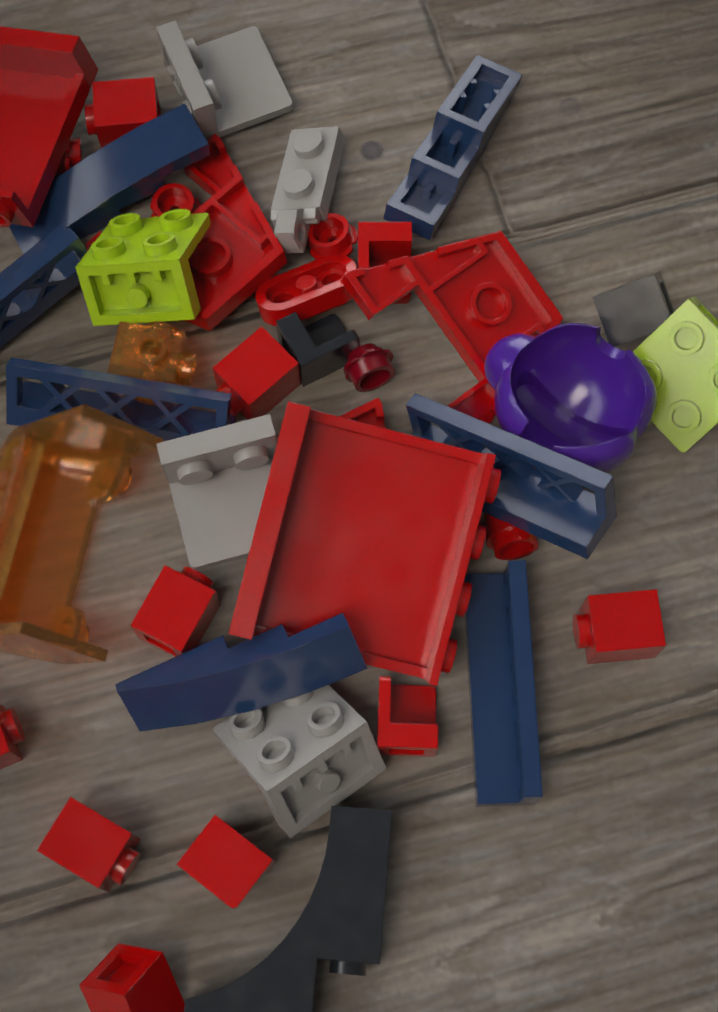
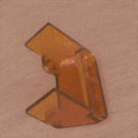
[0,404,164,664]

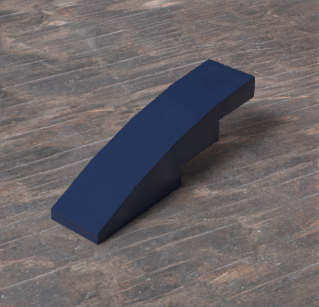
[383,55,522,240]
[9,103,210,254]
[115,613,367,731]

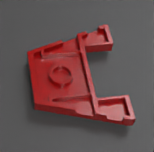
[84,134,287,331]
[340,231,563,424]

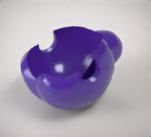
[484,323,657,473]

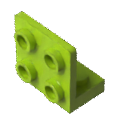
[75,209,211,326]
[633,297,718,452]

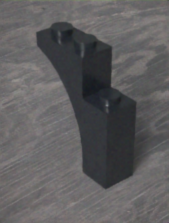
[184,805,392,1012]

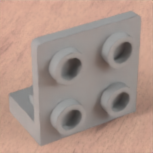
[156,20,293,140]
[156,414,277,570]
[213,685,386,838]

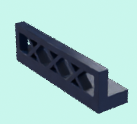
[0,223,87,348]
[6,357,237,450]
[406,393,617,559]
[464,560,543,807]

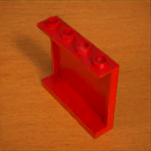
[0,26,99,227]
[228,401,501,686]

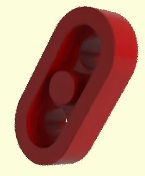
[255,255,357,326]

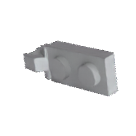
[271,126,345,254]

